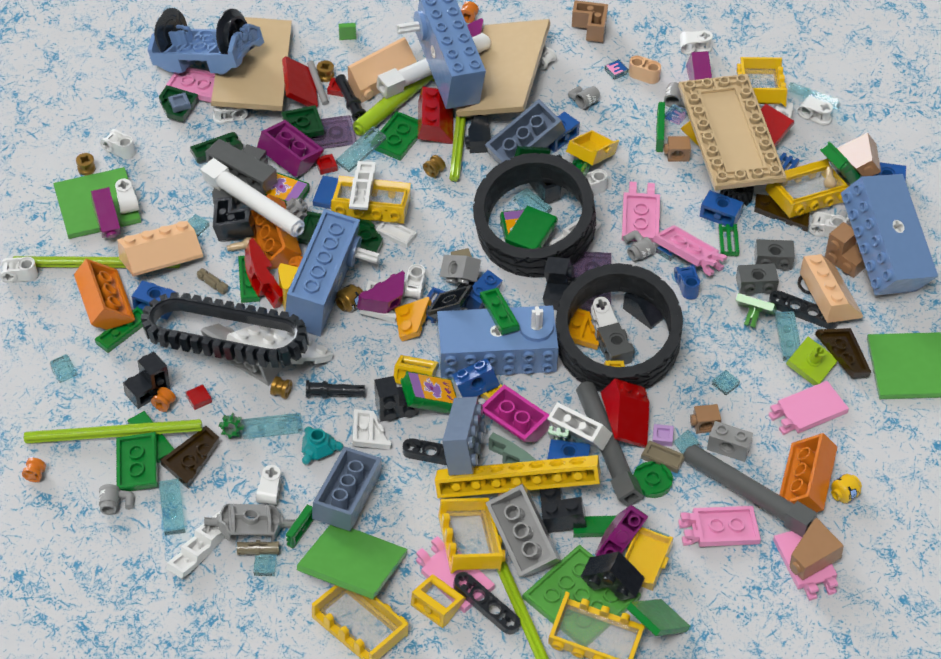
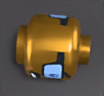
[335,284,363,312]

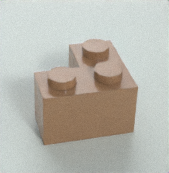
[571,0,608,42]
[825,222,865,278]

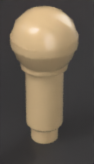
[824,166,836,189]
[227,237,251,251]

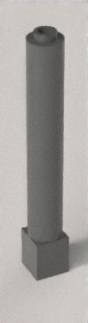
[576,381,644,507]
[683,445,818,537]

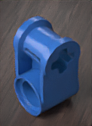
[674,264,700,300]

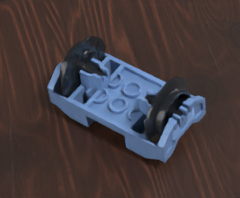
[148,8,264,75]

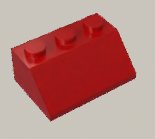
[418,86,453,144]

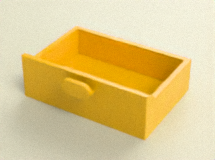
[566,130,619,165]
[625,527,673,591]

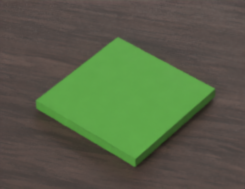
[53,167,141,239]
[867,332,941,399]
[297,525,408,599]
[522,545,641,647]

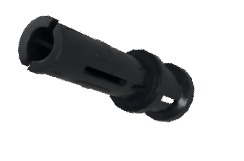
[335,74,366,121]
[305,380,365,398]

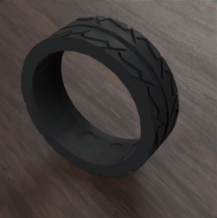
[473,153,596,277]
[556,263,683,392]

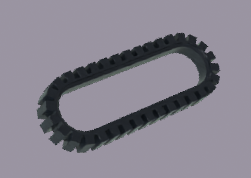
[141,292,309,368]

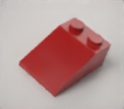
[600,379,650,448]

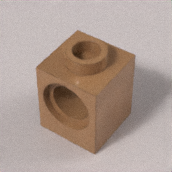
[664,136,691,162]
[690,404,721,434]

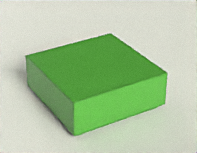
[338,23,356,40]

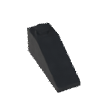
[465,115,491,154]

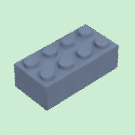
[485,99,566,164]
[442,396,486,475]
[312,446,382,531]

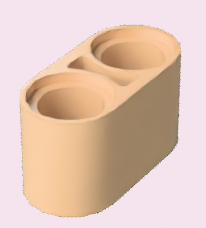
[628,55,661,84]

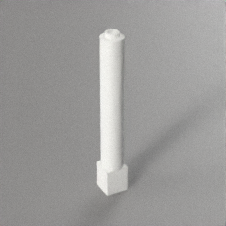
[376,33,491,99]
[200,158,305,237]

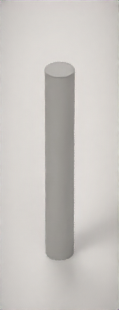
[307,60,329,105]

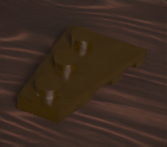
[754,194,810,232]
[815,328,871,378]
[160,426,220,488]

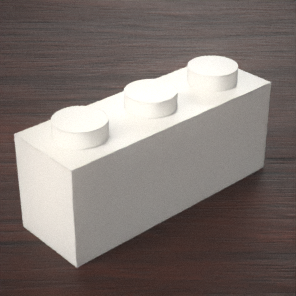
[547,402,613,451]

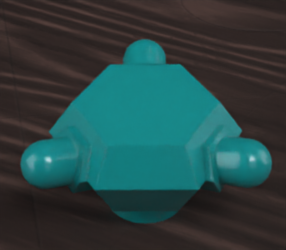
[301,426,344,465]

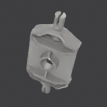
[204,504,295,542]

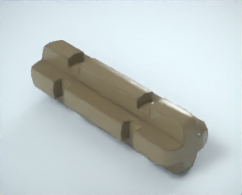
[197,268,229,294]

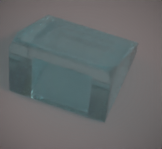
[50,354,78,383]
[673,430,703,454]

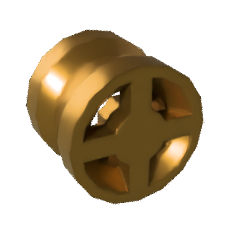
[317,60,334,82]
[76,153,96,176]
[423,155,446,178]
[270,376,292,399]

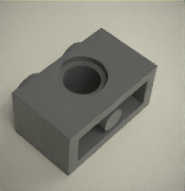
[754,239,795,270]
[736,263,779,295]
[596,322,635,364]

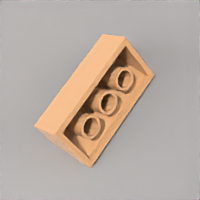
[348,37,417,103]
[117,221,203,276]
[800,254,863,323]

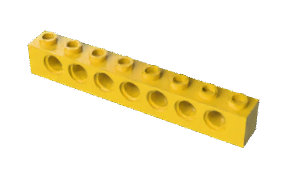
[435,455,601,498]

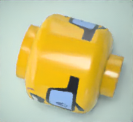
[831,474,862,504]

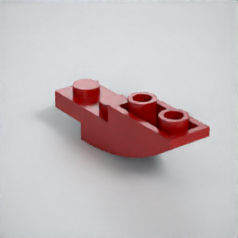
[244,238,283,309]

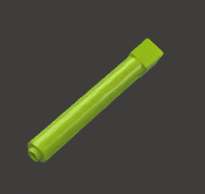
[353,75,435,136]

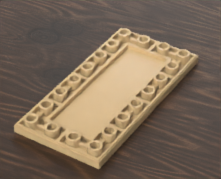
[211,17,292,112]
[456,19,551,117]
[678,74,786,191]

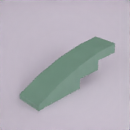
[489,432,537,464]

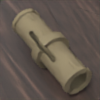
[237,540,279,556]

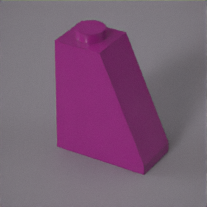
[686,51,712,80]
[91,187,120,239]

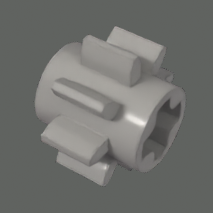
[286,197,308,220]

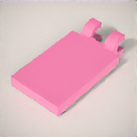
[164,67,215,102]
[622,182,660,242]
[653,225,727,276]
[768,381,849,435]
[678,506,761,547]
[773,531,838,601]
[416,536,495,613]

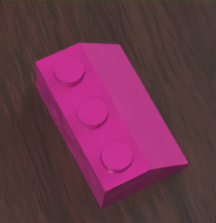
[482,384,550,442]

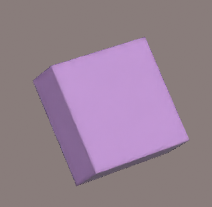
[652,424,674,447]

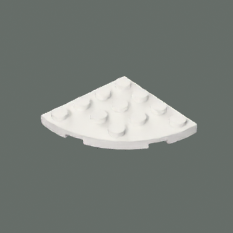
[226,325,333,364]

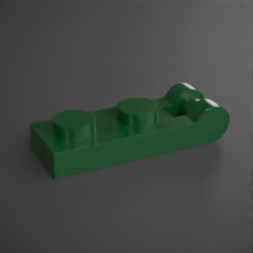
[190,132,243,163]

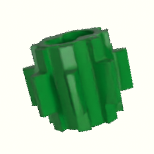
[218,413,244,439]

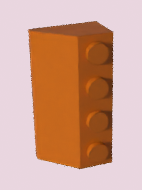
[251,194,302,270]
[74,259,135,330]
[779,433,838,512]

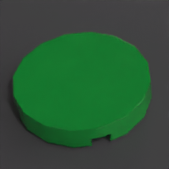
[633,461,673,498]

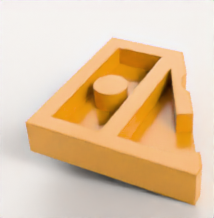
[395,297,432,342]
[568,308,599,350]

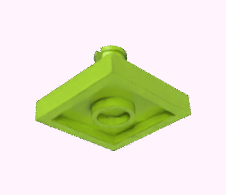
[786,336,837,386]

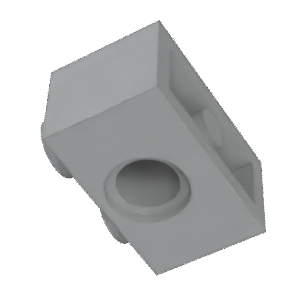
[439,255,481,285]
[707,421,753,462]

